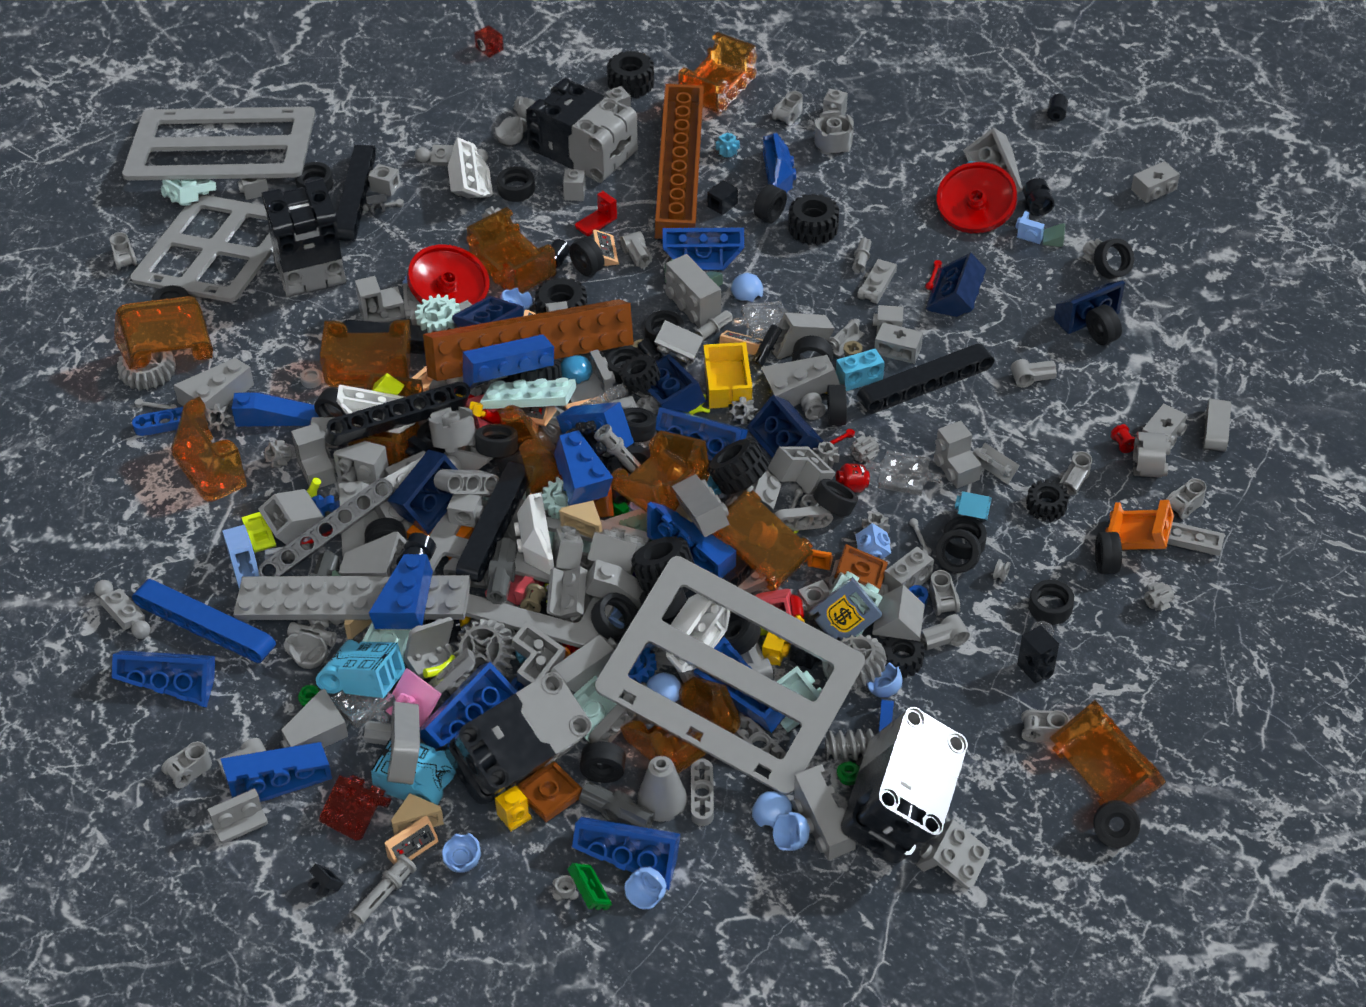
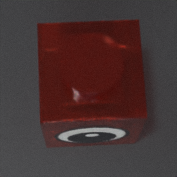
[474,25,504,57]

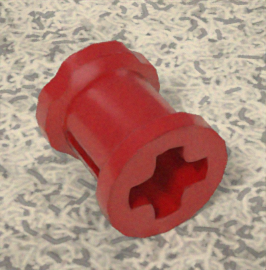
[1110,424,1135,453]

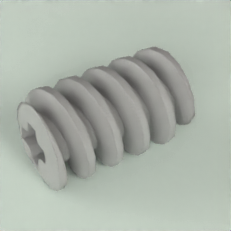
[825,729,875,762]

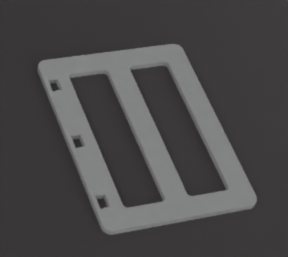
[122,107,316,181]
[429,494,649,648]
[595,556,865,795]

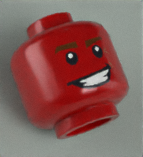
[835,463,870,493]

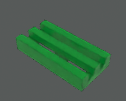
[567,863,612,910]

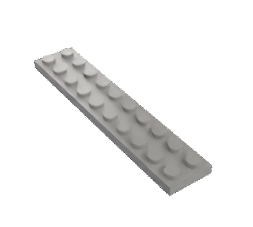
[233,575,471,620]

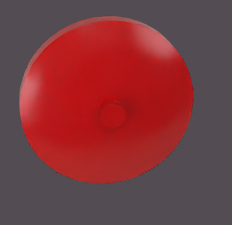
[937,162,1017,233]
[407,244,490,305]

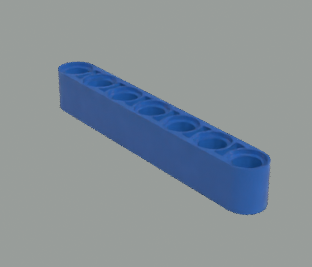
[132,579,276,663]

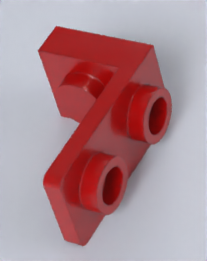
[575,191,617,236]

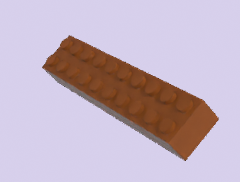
[655,84,704,239]
[423,299,634,381]

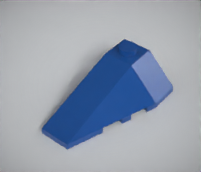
[232,392,319,426]

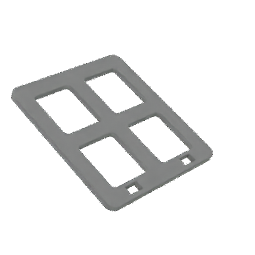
[131,194,273,302]

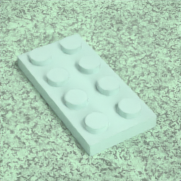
[480,377,576,409]

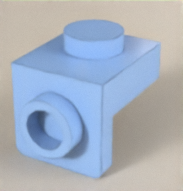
[1015,211,1045,244]

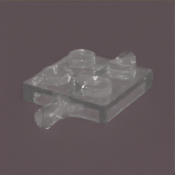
[732,301,802,339]
[866,450,942,496]
[331,690,396,728]

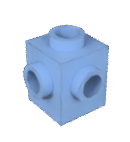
[855,523,891,559]

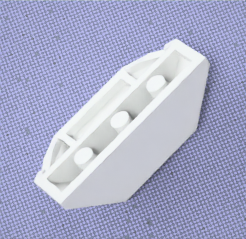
[448,137,493,198]
[336,385,422,434]
[514,492,554,575]
[666,594,730,673]

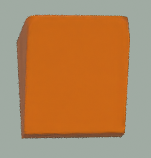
[807,549,833,570]

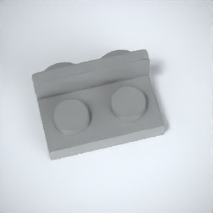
[547,567,587,620]
[207,788,268,844]

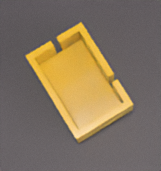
[703,342,752,409]

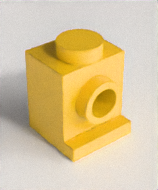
[762,632,791,666]
[495,785,532,831]

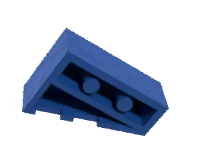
[556,402,634,449]
[554,430,613,506]
[369,554,433,629]

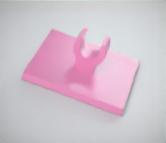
[383,668,442,727]

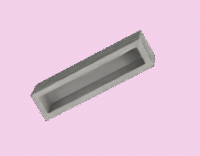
[671,474,730,537]

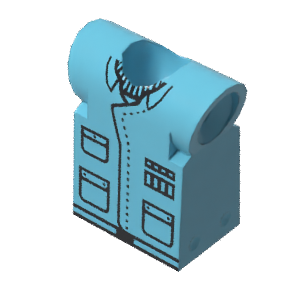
[316,640,405,698]
[371,737,456,805]

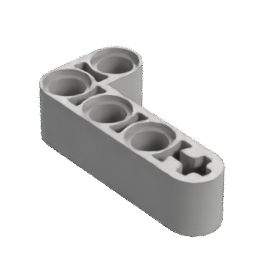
[387,701,420,785]

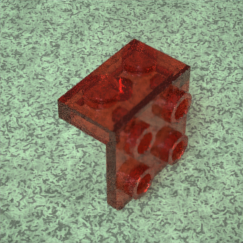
[319,774,392,841]

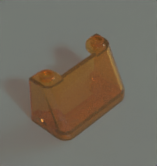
[114,296,213,369]
[320,320,411,387]
[171,396,247,501]
[498,405,563,494]
[611,430,709,513]
[712,490,813,591]
[620,676,741,774]
[1050,700,1167,805]

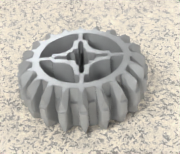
[117,341,176,391]
[454,619,517,676]
[822,634,887,689]

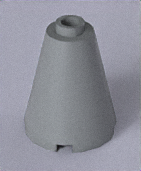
[637,756,687,822]

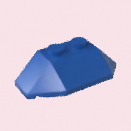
[763,133,796,193]
[663,228,744,271]

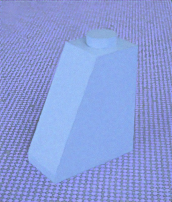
[222,525,260,589]

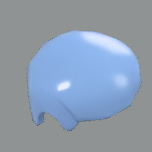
[731,273,764,302]
[500,288,533,311]
[866,663,903,698]
[646,672,683,702]
[752,791,792,828]
[773,812,810,851]
[442,833,481,873]
[624,867,666,909]

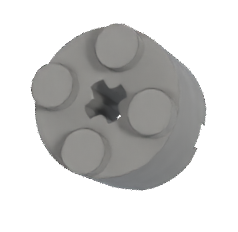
[814,110,854,155]
[429,407,476,453]
[1133,432,1171,478]

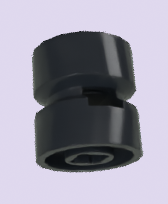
[1023,178,1055,216]
[396,532,437,565]

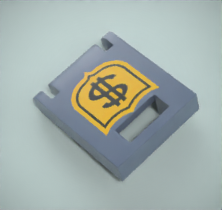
[808,577,882,641]

